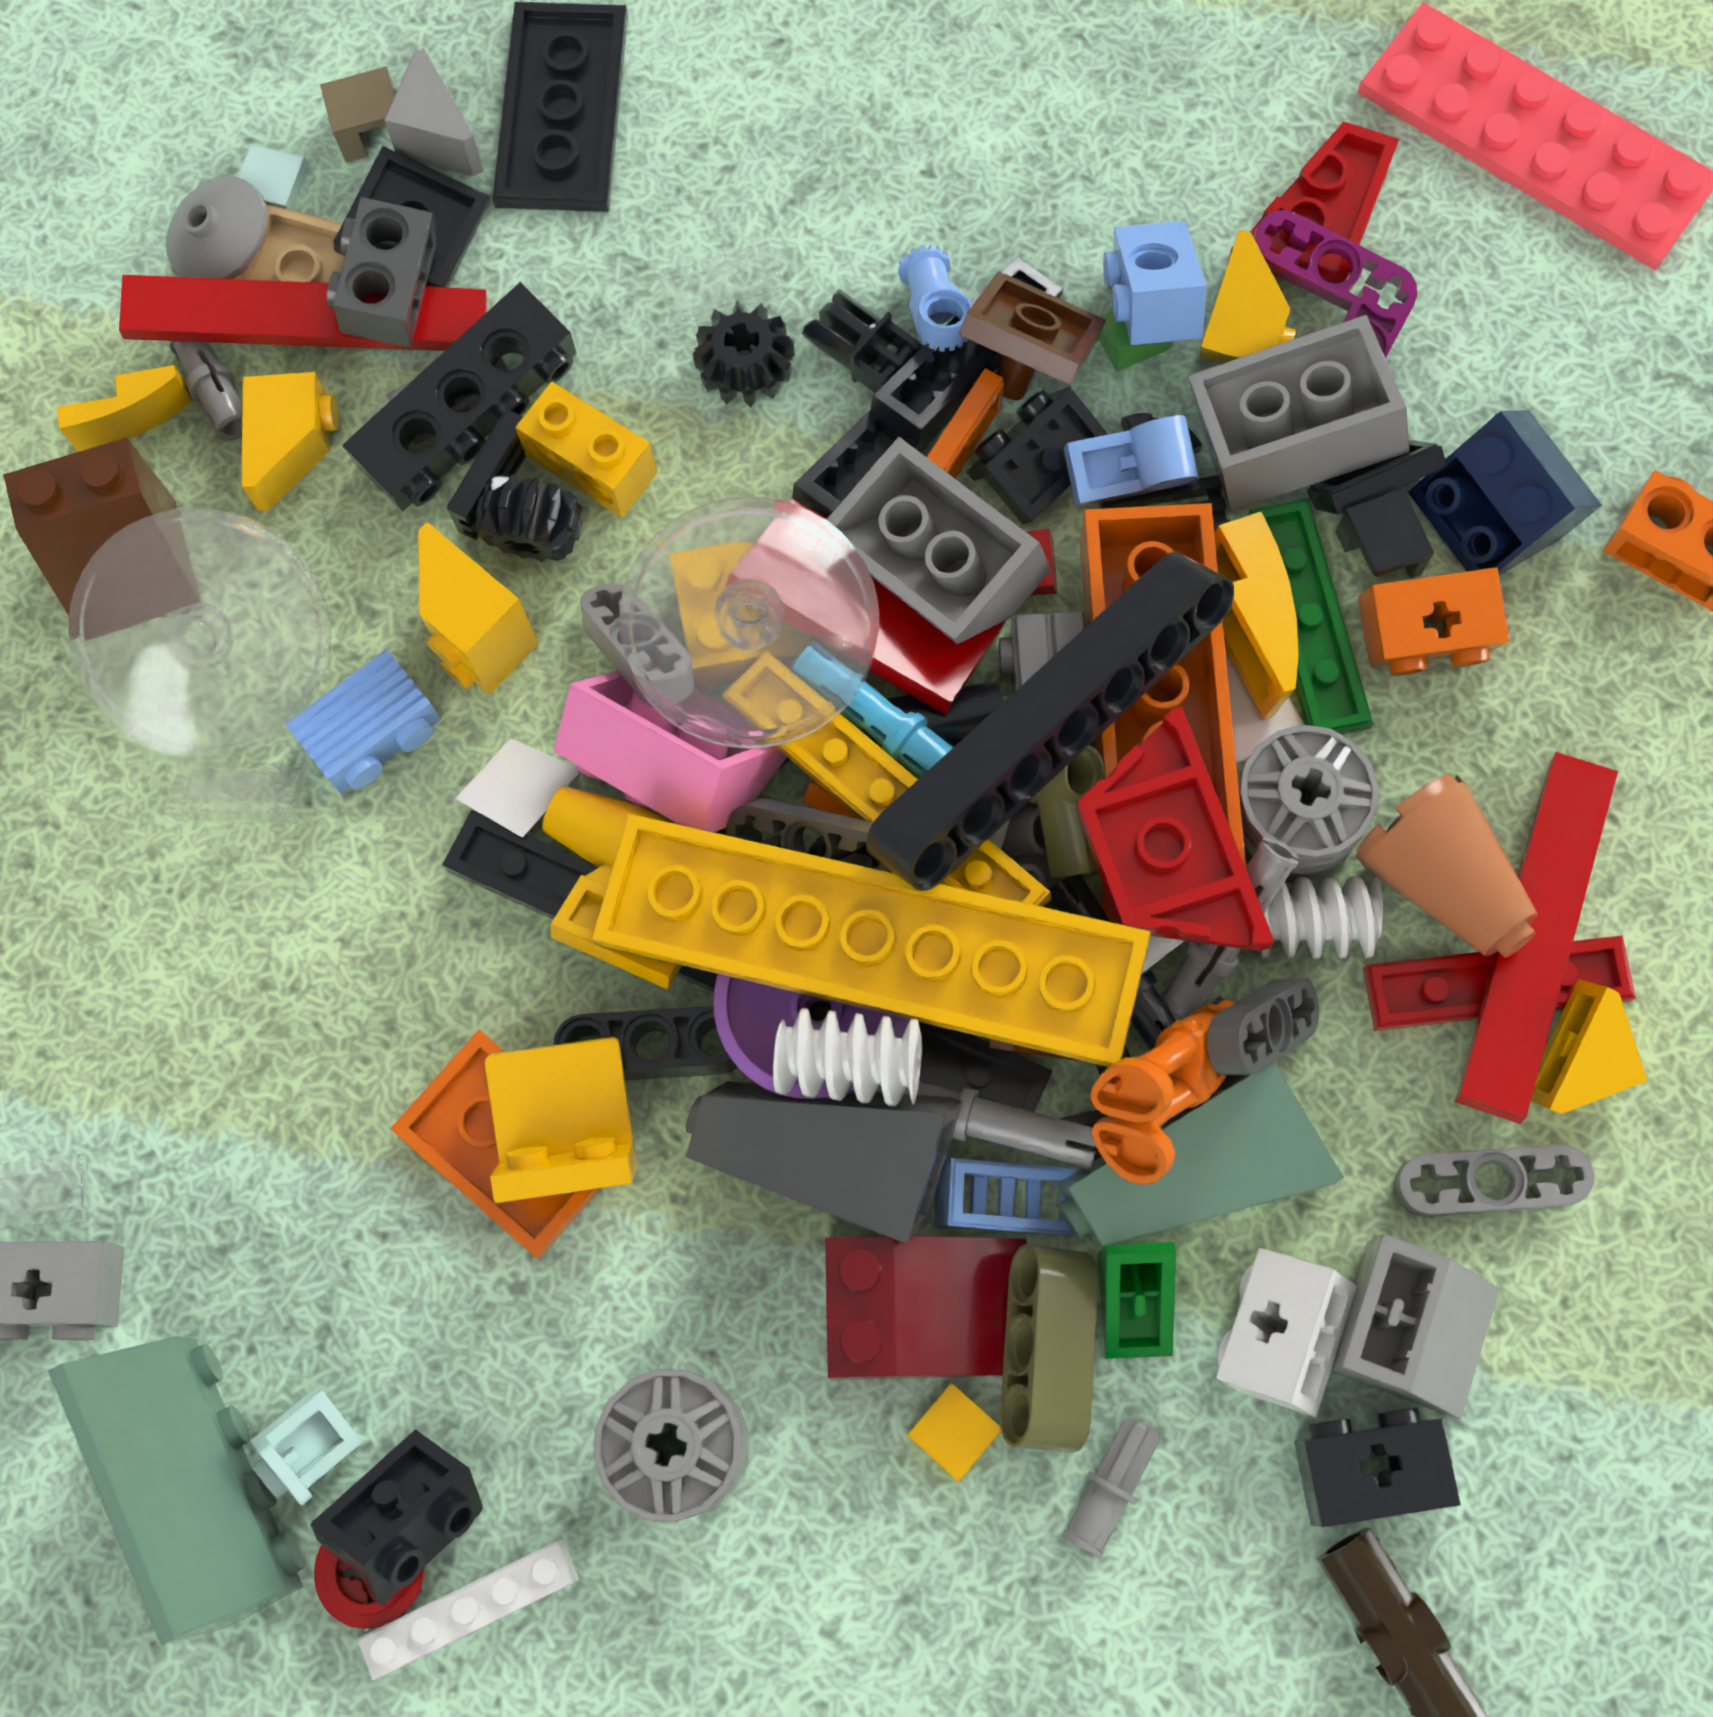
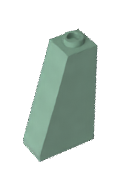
[1057,1062,1344,1247]

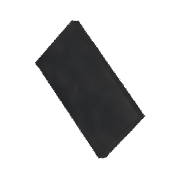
[492,2,628,212]

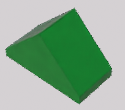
[1097,1242,1176,1359]

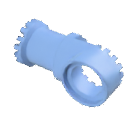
[897,244,972,351]

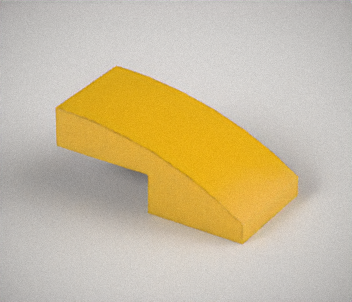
[57,365,193,452]

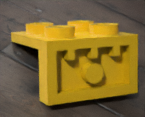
[485,1037,637,1203]

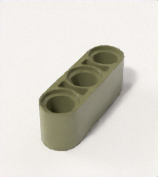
[1000,1244,1098,1453]

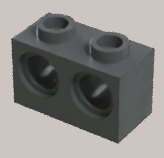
[327,197,437,348]

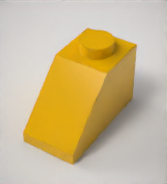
[1199,229,1296,364]
[242,372,339,511]

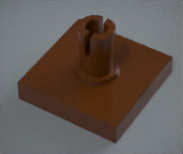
[959,271,1106,400]

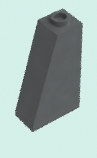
[686,1081,963,1244]

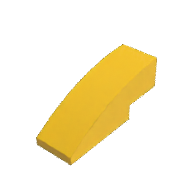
[1214,512,1299,720]

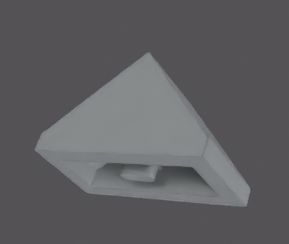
[385,48,484,176]

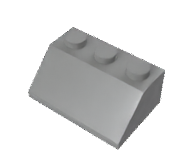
[1188,315,1409,512]
[817,437,1051,644]

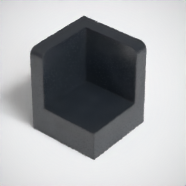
[1335,488,1434,579]

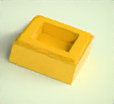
[907,1382,1001,1482]

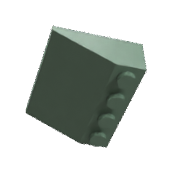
[48,1336,304,1645]

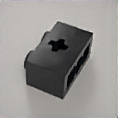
[1294,1407,1461,1528]

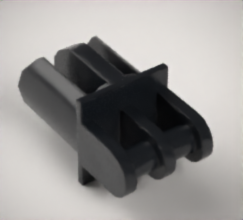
[802,289,923,393]

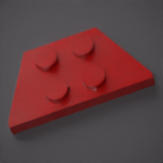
[1076,706,1274,951]

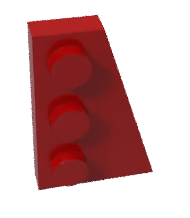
[1228,121,1400,284]

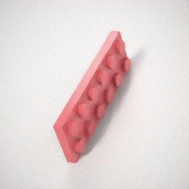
[1357,2,1713,271]

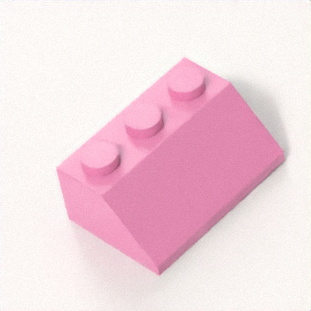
[553,667,787,833]

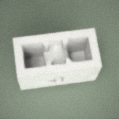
[1216,1248,1358,1418]

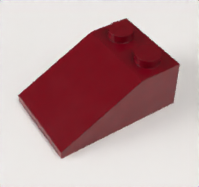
[825,1236,1027,1380]

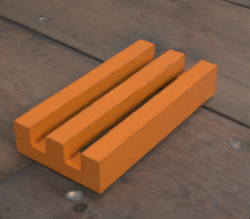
[927,368,1004,479]

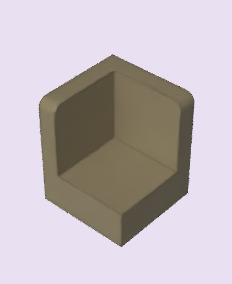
[320,66,397,163]

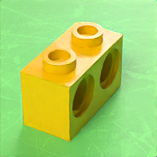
[515,381,658,519]

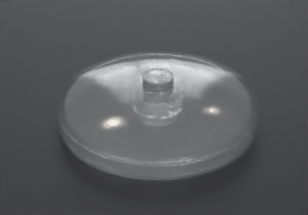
[619,496,879,748]
[68,507,331,760]

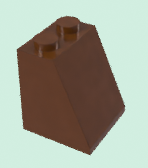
[3,437,202,641]

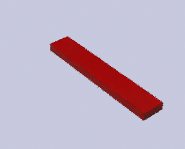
[119,275,487,351]
[1455,752,1618,1124]

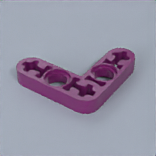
[1253,210,1418,359]

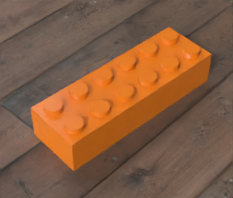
[1079,503,1246,895]

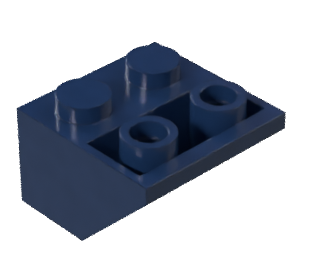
[1408,410,1602,576]

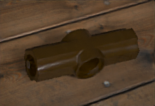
[1316,1527,1488,1717]

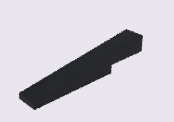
[792,257,1063,518]

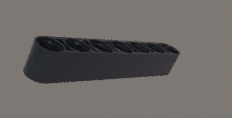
[866,552,1234,891]

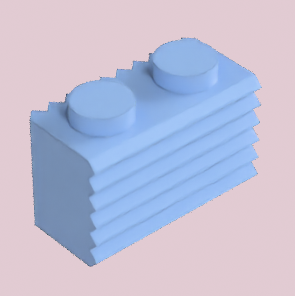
[285,648,441,794]

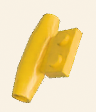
[542,786,682,990]

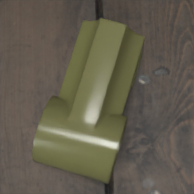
[1029,746,1105,877]

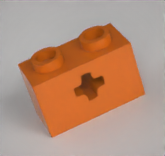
[1358,567,1510,676]

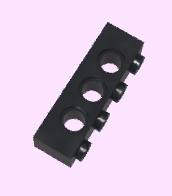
[342,282,577,512]

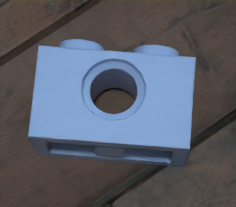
[1103,220,1207,345]

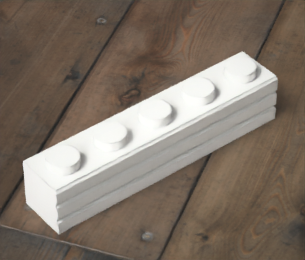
[357,1539,579,1681]

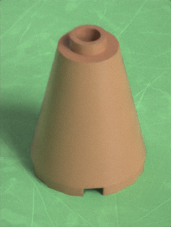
[1355,774,1538,958]

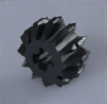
[693,300,795,408]
[475,474,583,562]

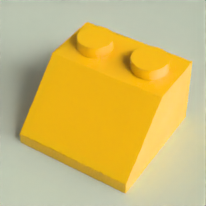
[418,522,539,695]

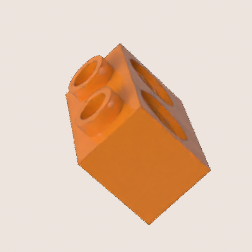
[1603,470,1713,611]

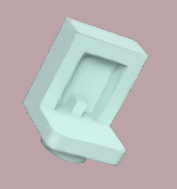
[250,1386,362,1506]

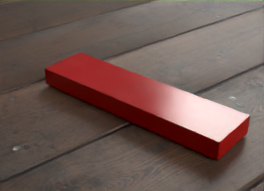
[1363,935,1636,1031]

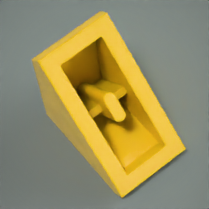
[1531,979,1648,1114]

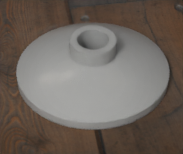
[166,176,268,279]

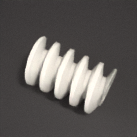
[1255,876,1383,959]
[773,1008,922,1106]

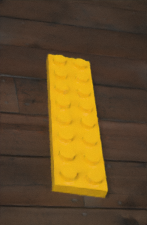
[592,814,1150,1067]

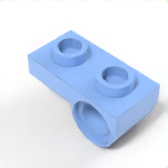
[1063,415,1199,508]

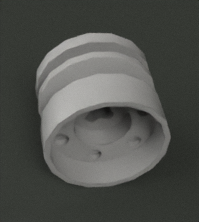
[1238,725,1379,883]
[593,1369,749,1522]

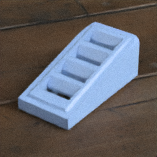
[934,1158,1077,1236]

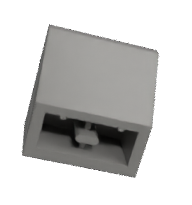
[1331,1234,1500,1419]

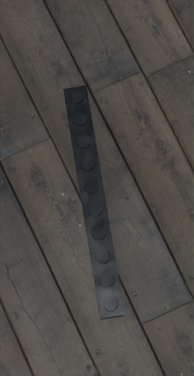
[442,810,1052,1112]

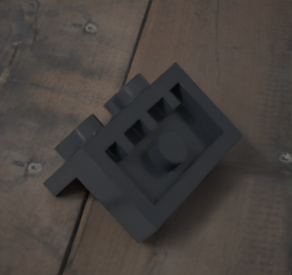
[966,386,1109,524]
[310,1429,483,1605]

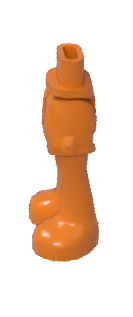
[1090,1000,1235,1185]

